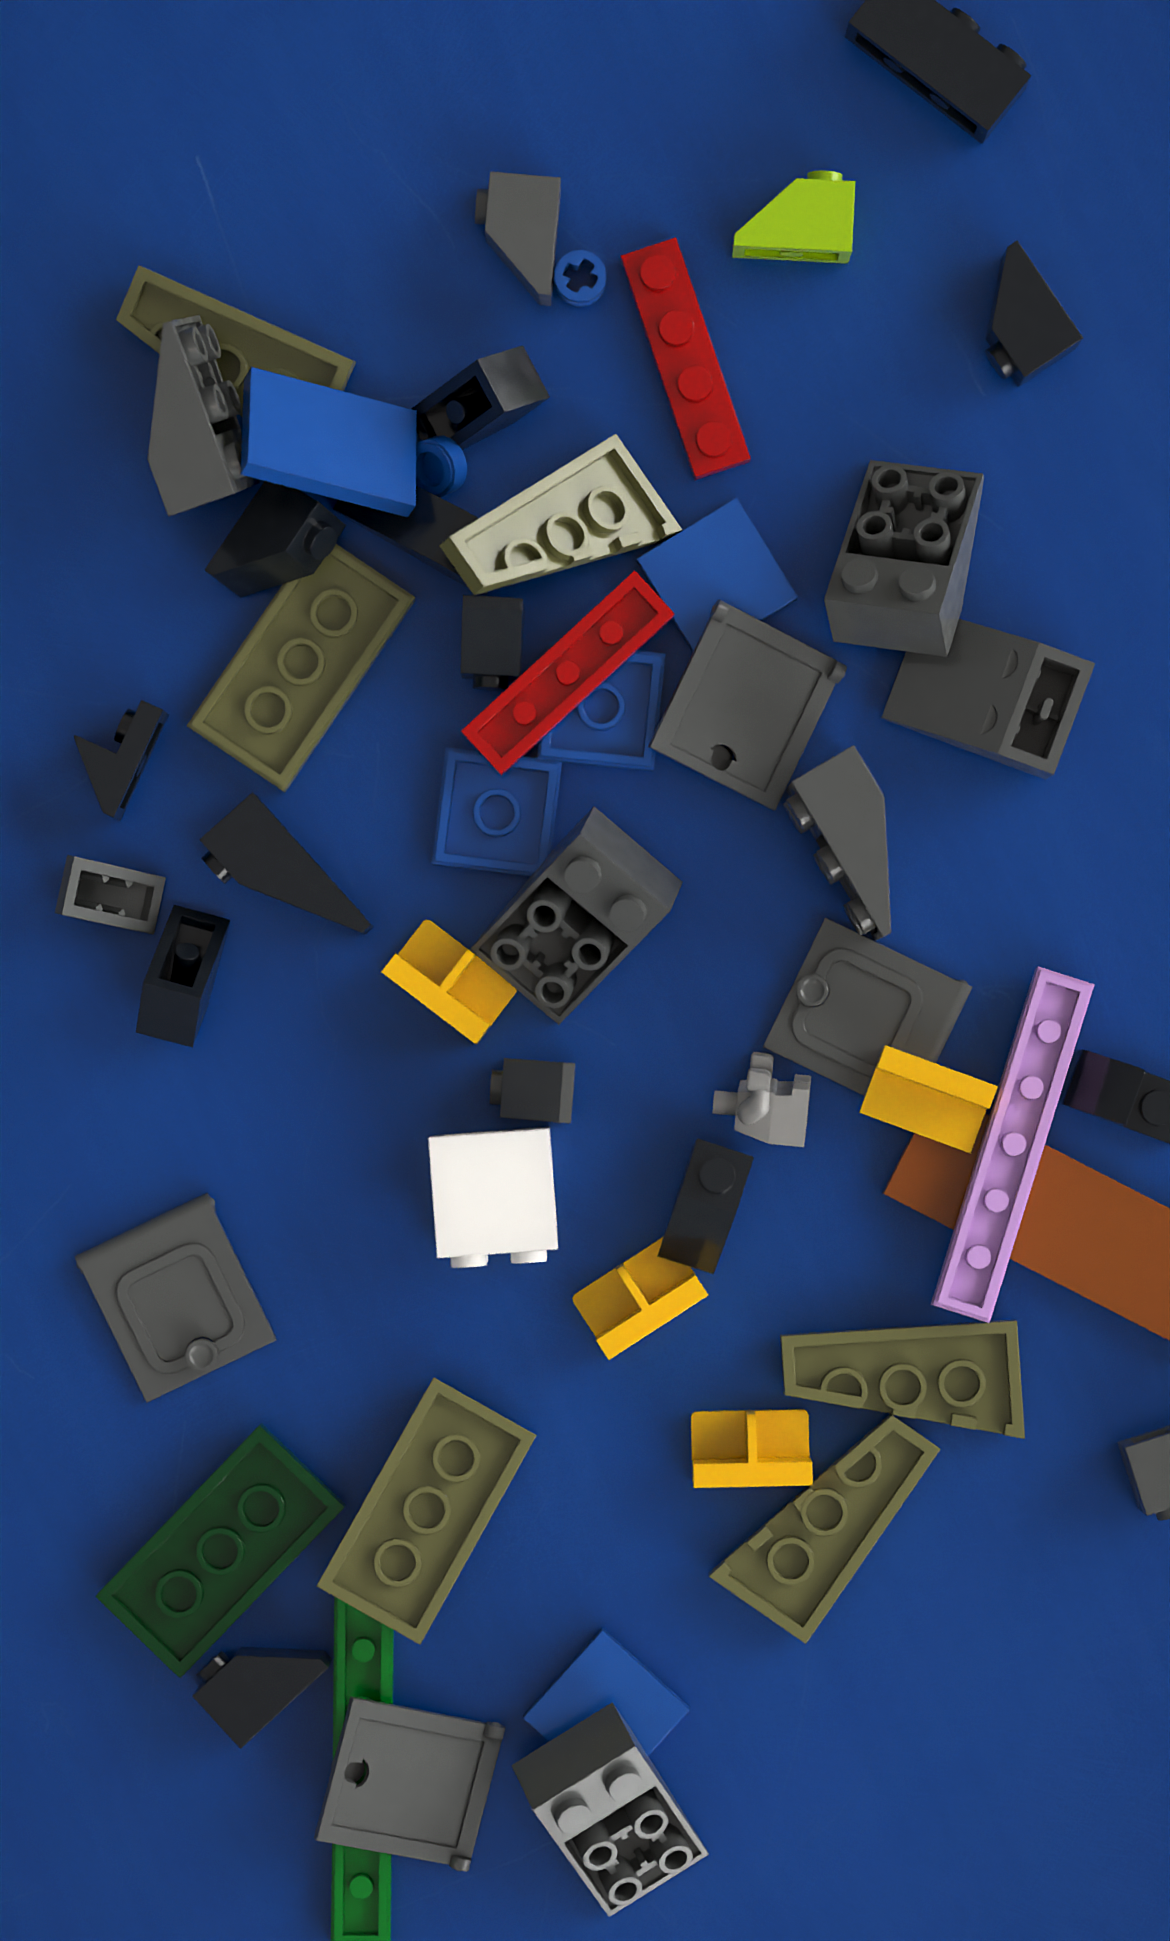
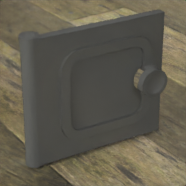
[648,599,847,811]
[763,918,973,1096]
[75,1192,277,1402]
[314,1696,506,1871]

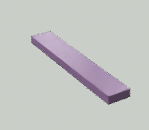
[931,966,1095,1323]

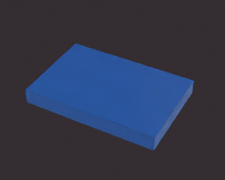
[240,367,417,517]

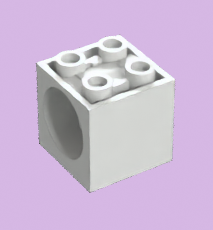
[428,1127,558,1268]

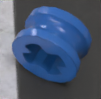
[554,250,607,307]

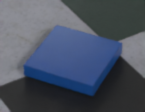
[636,497,798,652]
[537,642,666,772]
[431,747,562,877]
[523,1627,690,1756]

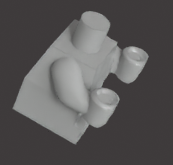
[712,1052,811,1147]

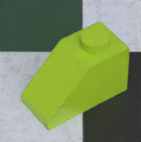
[732,170,856,264]

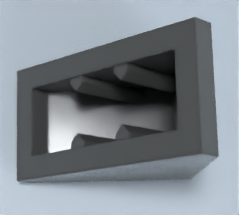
[55,855,166,935]

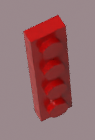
[620,237,751,480]
[461,570,675,776]

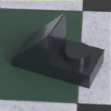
[74,700,169,821]
[1062,1049,1170,1144]

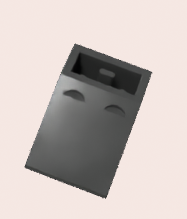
[148,315,260,516]
[824,460,984,657]
[881,619,1095,780]
[783,745,891,941]
[470,806,683,1025]
[511,1702,709,1917]

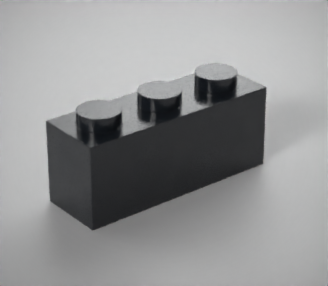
[845,0,1032,144]

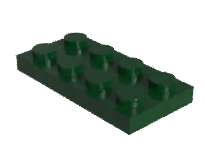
[95,1423,346,1678]

